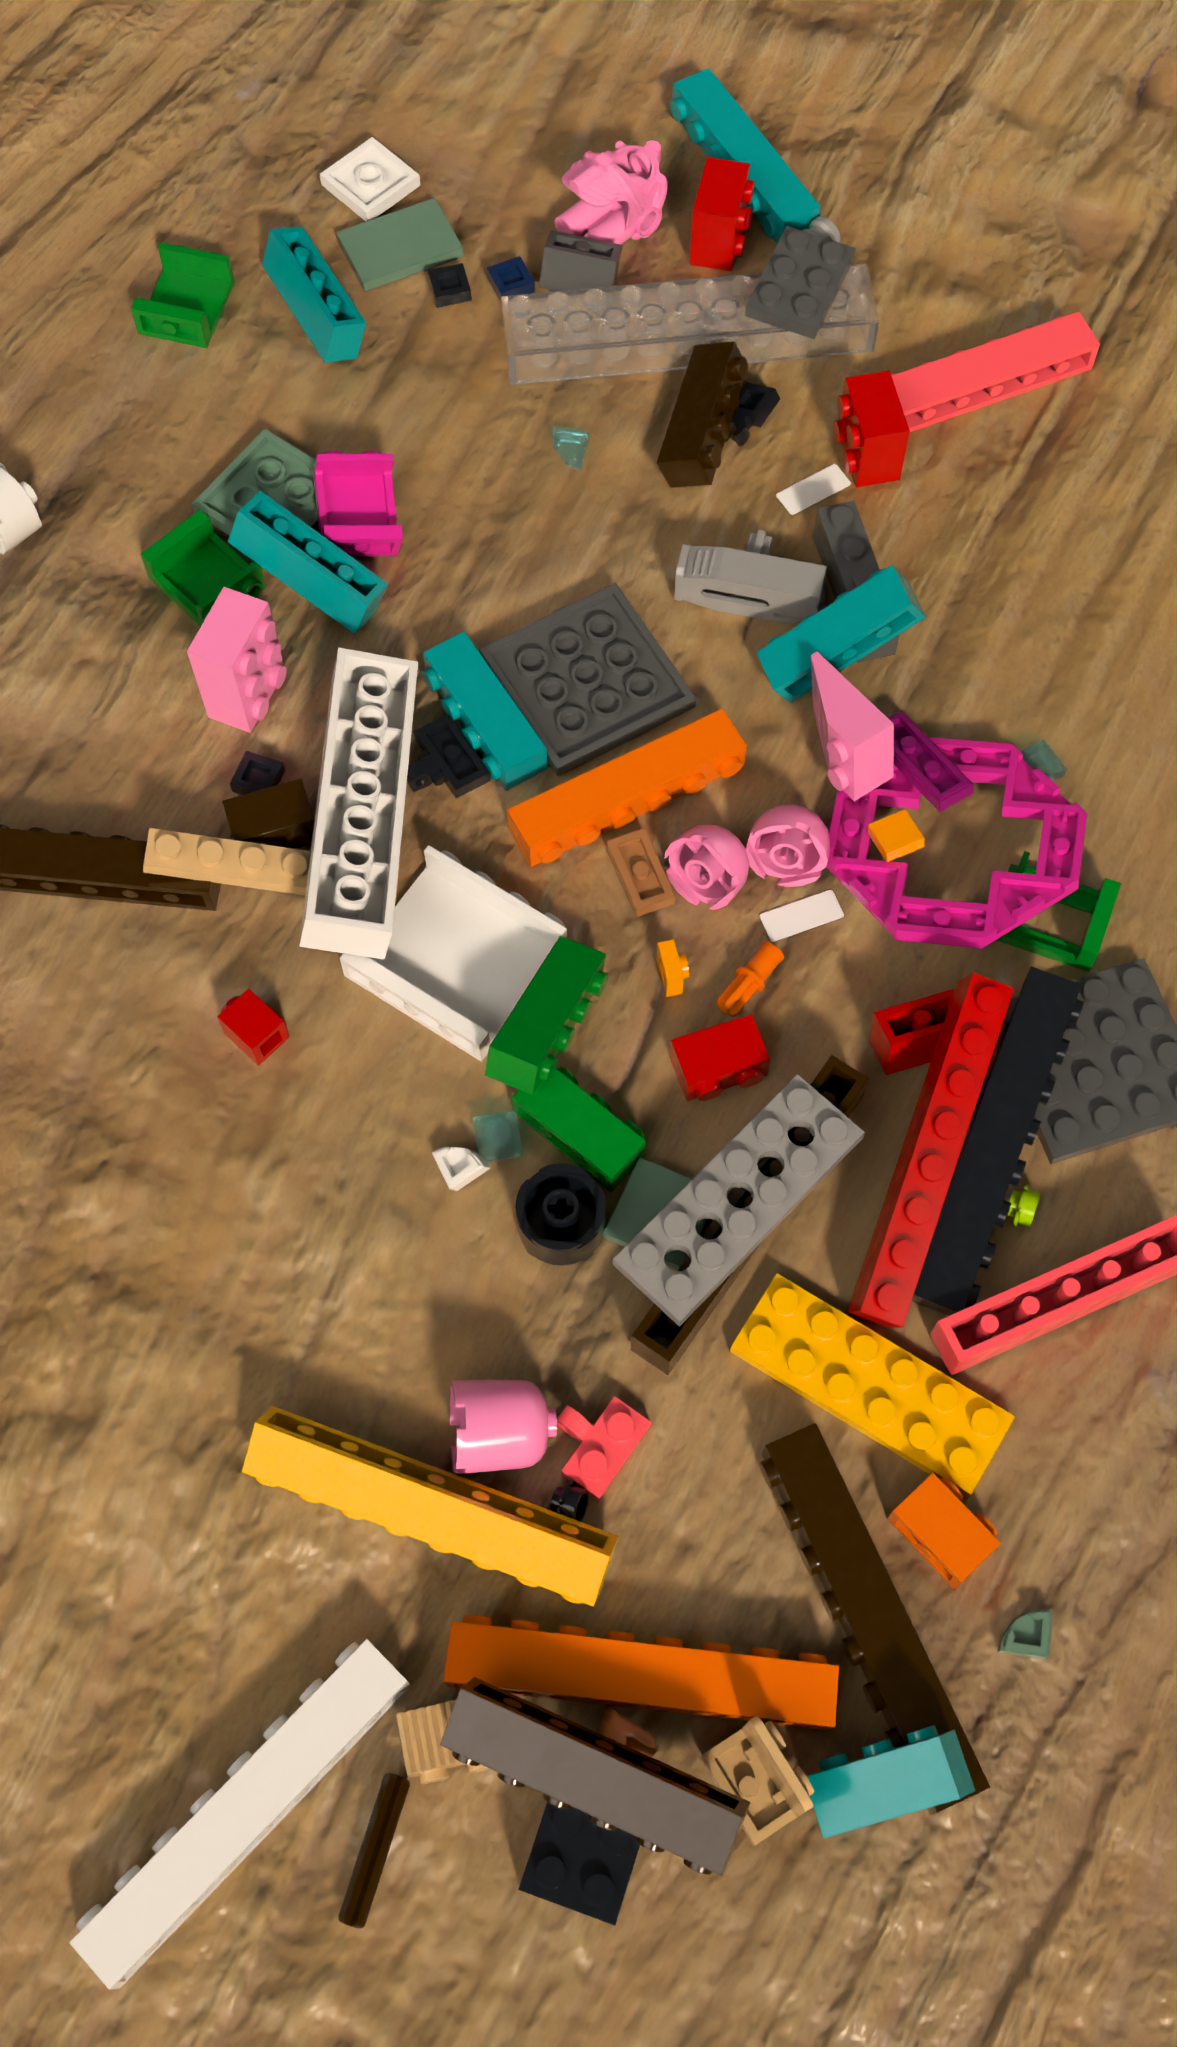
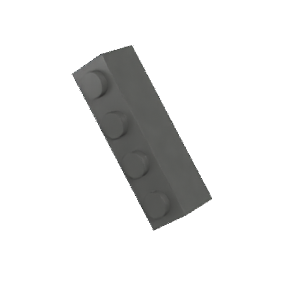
[813,501,900,663]

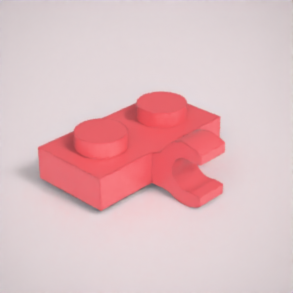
[557,1396,652,1501]

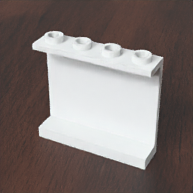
[339,845,567,1062]

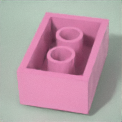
[187,587,287,733]

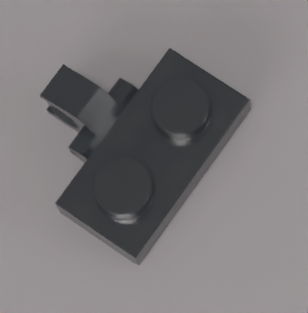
[407,714,491,798]

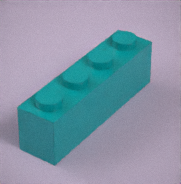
[262,226,366,363]
[228,491,388,634]
[756,565,926,703]
[421,631,548,791]

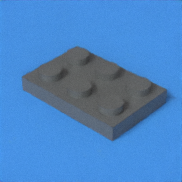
[745,226,856,339]

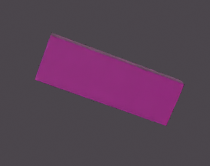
[888,710,974,812]

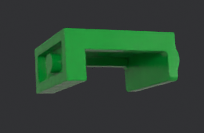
[140,509,266,626]

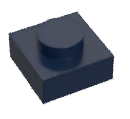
[487,256,535,304]

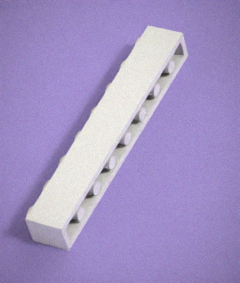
[69,1639,411,1990]

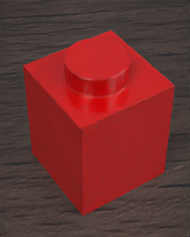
[217,988,290,1066]

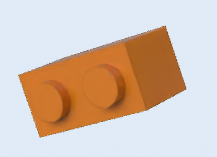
[887,1473,1002,1590]

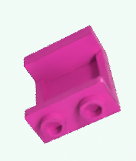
[313,450,403,557]

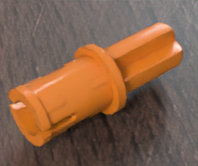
[716,941,785,1017]

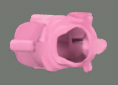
[555,140,667,245]

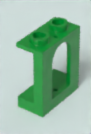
[996,851,1121,972]

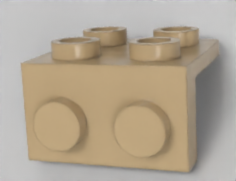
[699,1715,815,1847]

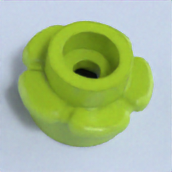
[1007,1185,1041,1227]

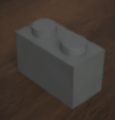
[539,230,622,303]

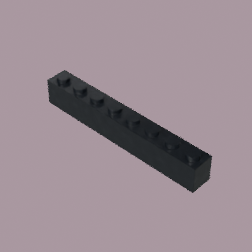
[912,966,1084,1316]

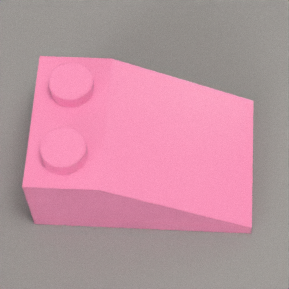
[811,652,894,802]

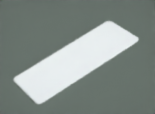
[776,464,851,515]
[760,890,844,942]

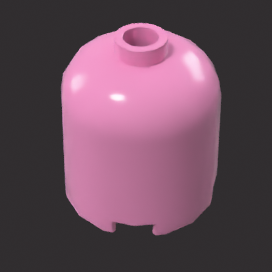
[449,1380,557,1474]

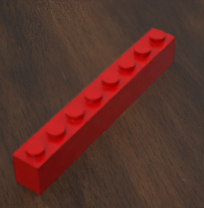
[847,972,1014,1328]

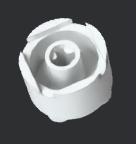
[0,462,42,555]

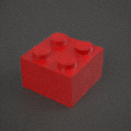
[690,157,755,272]
[833,370,910,488]

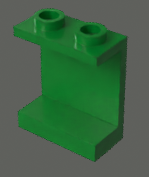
[131,242,235,348]

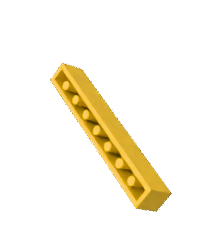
[242,1406,619,1607]

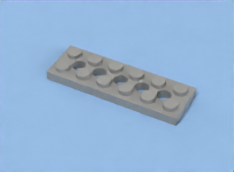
[613,1074,865,1327]

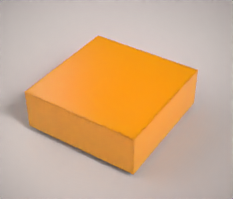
[868,809,925,862]

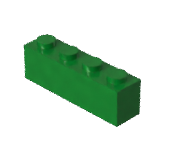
[485,935,608,1095]

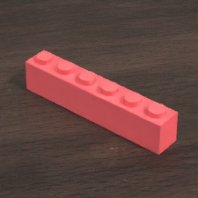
[891,312,1100,432]
[930,1215,1177,1376]

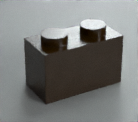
[222,778,315,848]

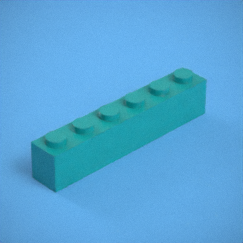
[670,68,821,244]

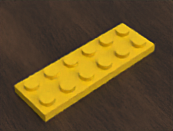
[730,1273,1016,1498]

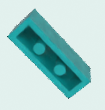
[807,1725,975,1839]

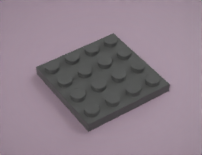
[479,582,696,777]
[997,958,1177,1164]

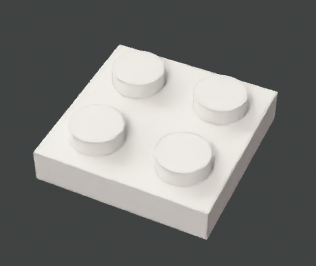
[319,137,421,222]

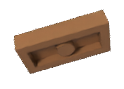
[607,828,676,917]

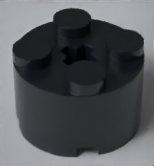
[515,1163,606,1266]

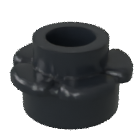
[550,1480,589,1522]

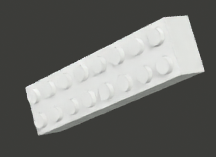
[299,647,418,959]

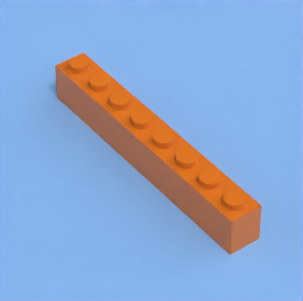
[443,1615,839,1731]

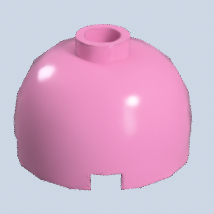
[746,804,830,887]
[665,824,749,910]

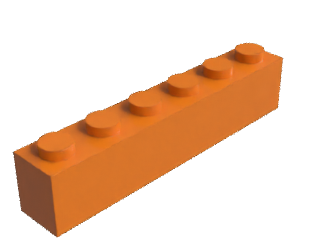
[507,708,747,867]

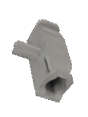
[674,530,829,623]

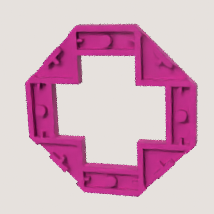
[826,737,1087,949]

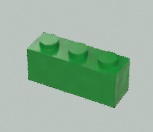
[512,1066,646,1193]

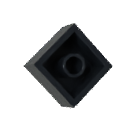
[518,1802,640,1926]

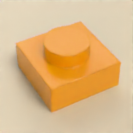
[657,939,690,998]

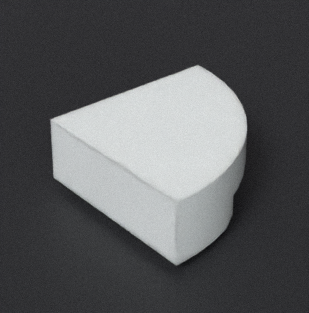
[432,1147,491,1191]

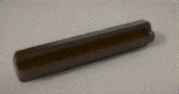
[338,1773,410,1929]

